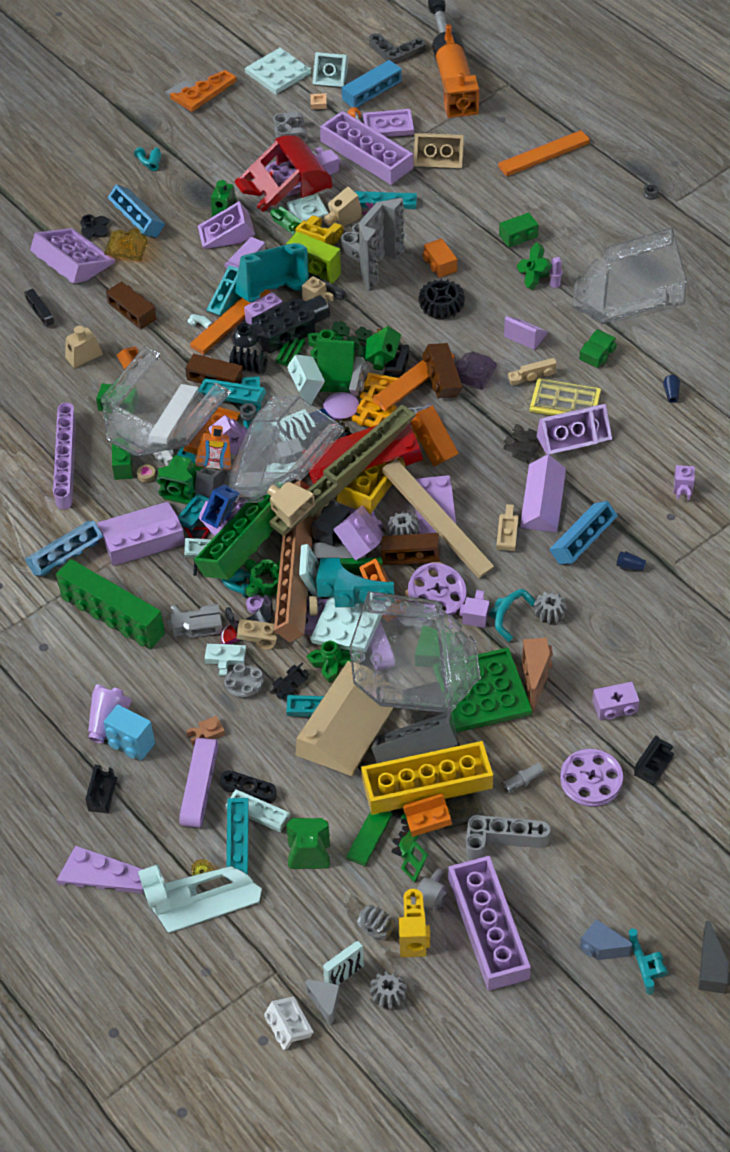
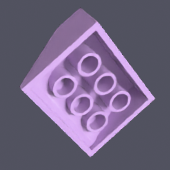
[30,228,115,284]
[97,502,185,566]

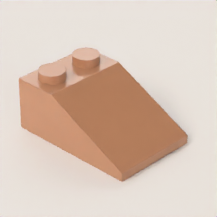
[522,637,553,711]

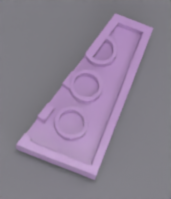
[56,846,144,894]

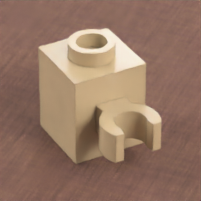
[302,276,334,304]

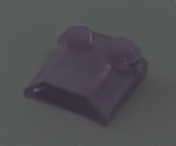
[455,351,497,390]

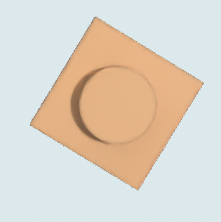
[311,93,327,109]

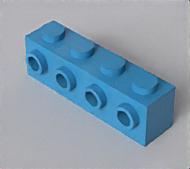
[341,60,402,108]
[108,184,165,238]
[549,501,618,564]
[25,521,103,577]

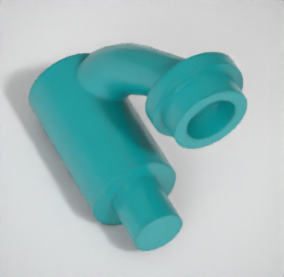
[134,147,162,171]
[221,569,250,597]

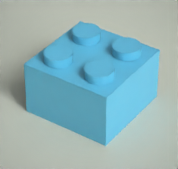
[103,704,155,761]

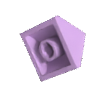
[504,316,548,350]

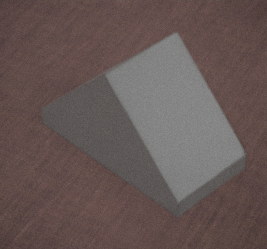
[305,979,340,1025]

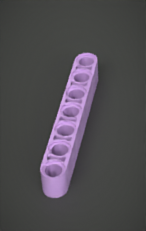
[53,403,76,510]

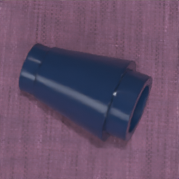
[663,375,681,403]
[616,551,646,571]

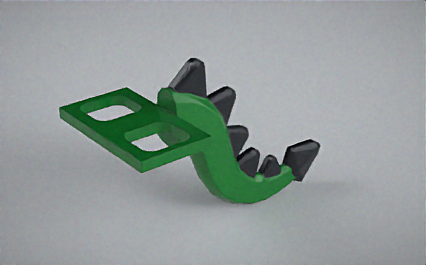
[390,809,429,882]

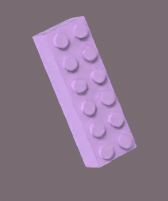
[320,111,413,185]
[448,856,531,991]

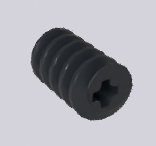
[229,346,268,373]

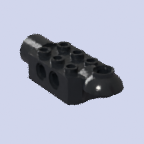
[231,295,330,353]

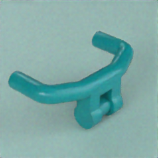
[488,589,536,642]
[629,928,668,995]

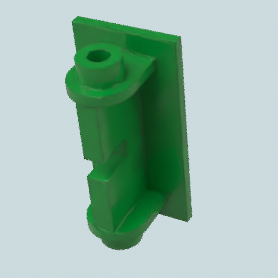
[270,206,302,235]

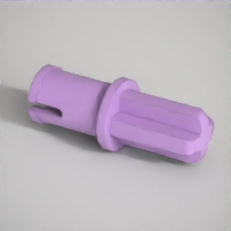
[549,257,563,288]

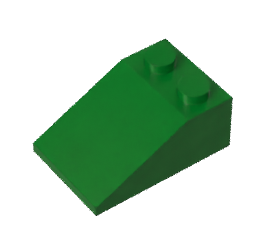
[317,339,355,394]

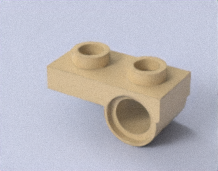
[236,619,277,650]

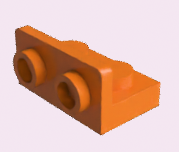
[403,793,452,837]

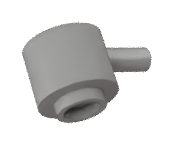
[414,868,447,911]

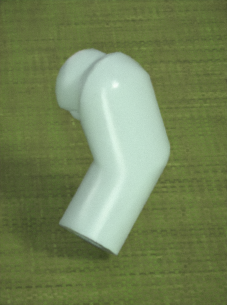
[187,314,213,329]

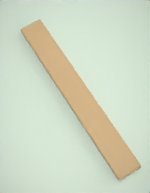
[382,459,494,579]

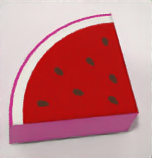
[221,623,241,645]

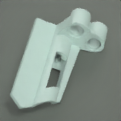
[138,864,262,934]

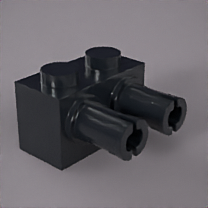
[311,500,351,546]

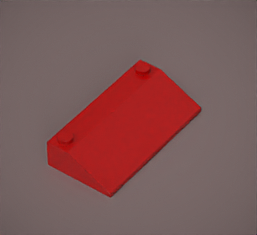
[302,423,423,484]

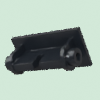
[270,662,309,700]

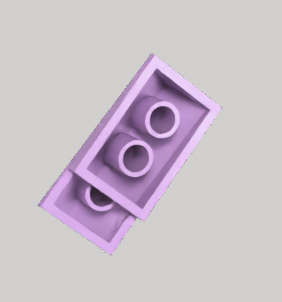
[537,404,612,455]
[520,454,566,532]

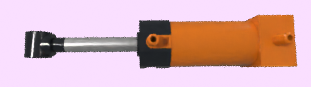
[428,0,479,118]

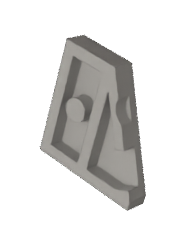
[349,357,370,397]

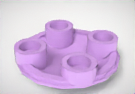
[324,392,359,421]

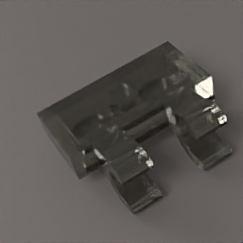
[503,424,541,464]

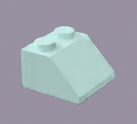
[312,52,349,87]
[287,355,325,407]

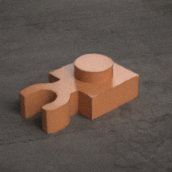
[186,715,225,745]

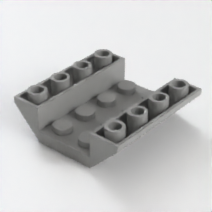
[359,198,405,291]

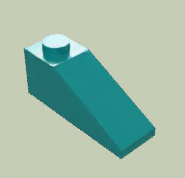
[206,265,241,316]

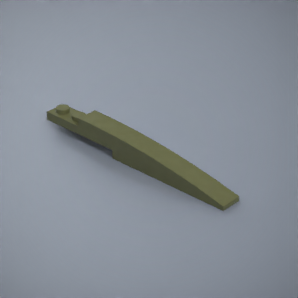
[270,405,416,536]

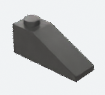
[195,459,235,498]
[698,921,730,994]

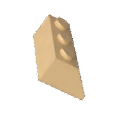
[413,133,464,168]

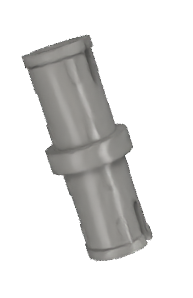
[502,763,544,794]

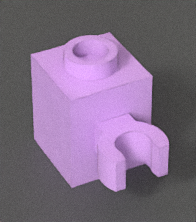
[314,147,340,174]
[674,465,695,500]
[460,590,489,628]

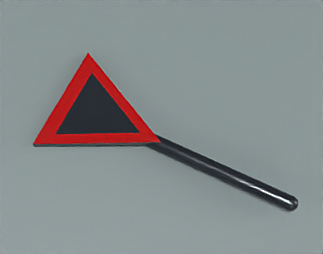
[184,527,210,576]

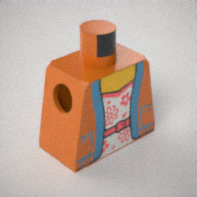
[195,425,231,470]

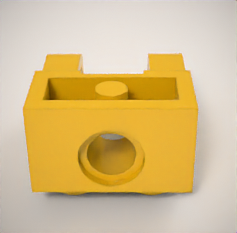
[295,215,344,246]
[399,889,430,958]

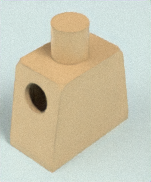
[324,186,363,226]
[65,326,103,369]
[267,482,315,528]

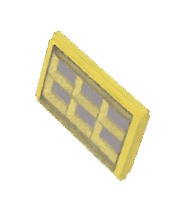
[529,378,601,416]

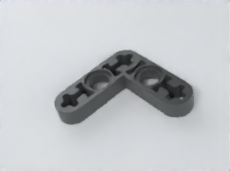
[369,33,426,64]

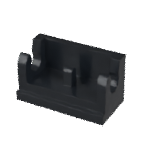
[383,344,409,378]
[634,735,674,786]
[85,764,118,814]

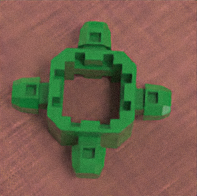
[244,559,280,598]

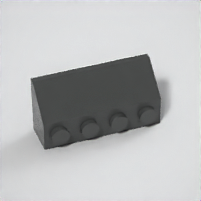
[372,711,458,763]

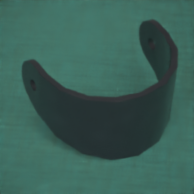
[225,595,273,633]

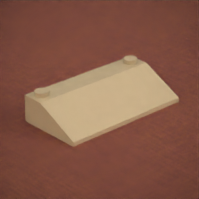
[296,661,401,776]

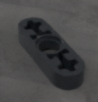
[24,288,54,327]
[220,771,277,804]

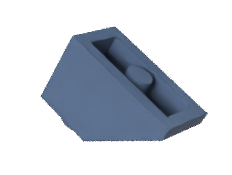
[580,919,632,960]

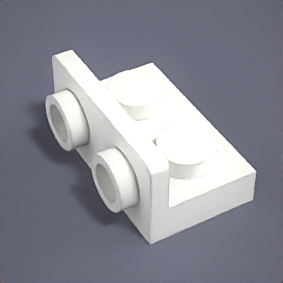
[265,996,314,1050]

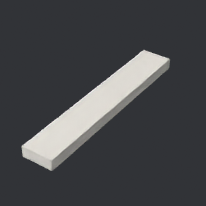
[149,384,198,444]

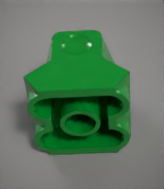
[156,455,197,505]
[286,818,330,869]

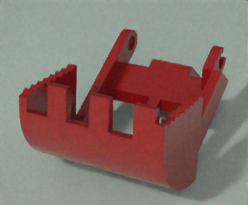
[234,135,332,212]

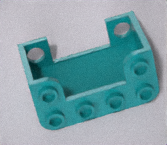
[235,243,309,302]

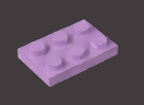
[363,109,414,137]

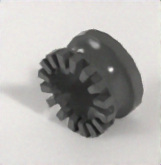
[643,184,659,200]
[240,403,257,421]

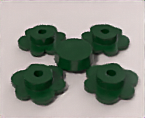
[331,321,372,361]

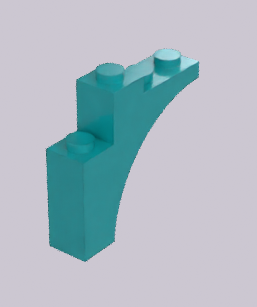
[316,558,395,608]

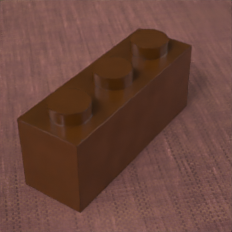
[106,281,156,330]
[422,343,462,399]
[185,353,244,384]
[380,533,441,565]

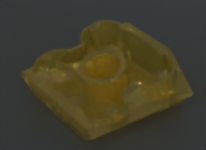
[104,228,148,261]

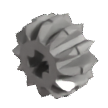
[387,511,420,535]
[534,591,567,624]
[357,905,395,940]
[369,970,407,1010]

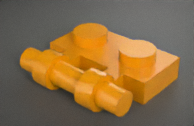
[360,373,398,405]
[352,396,397,427]

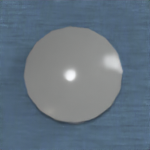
[224,663,264,697]

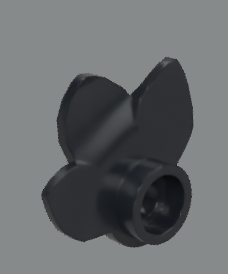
[80,214,110,239]

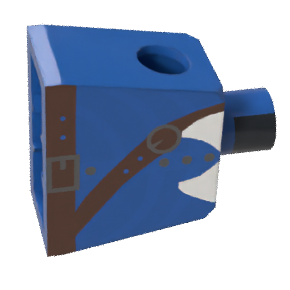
[201,484,240,529]

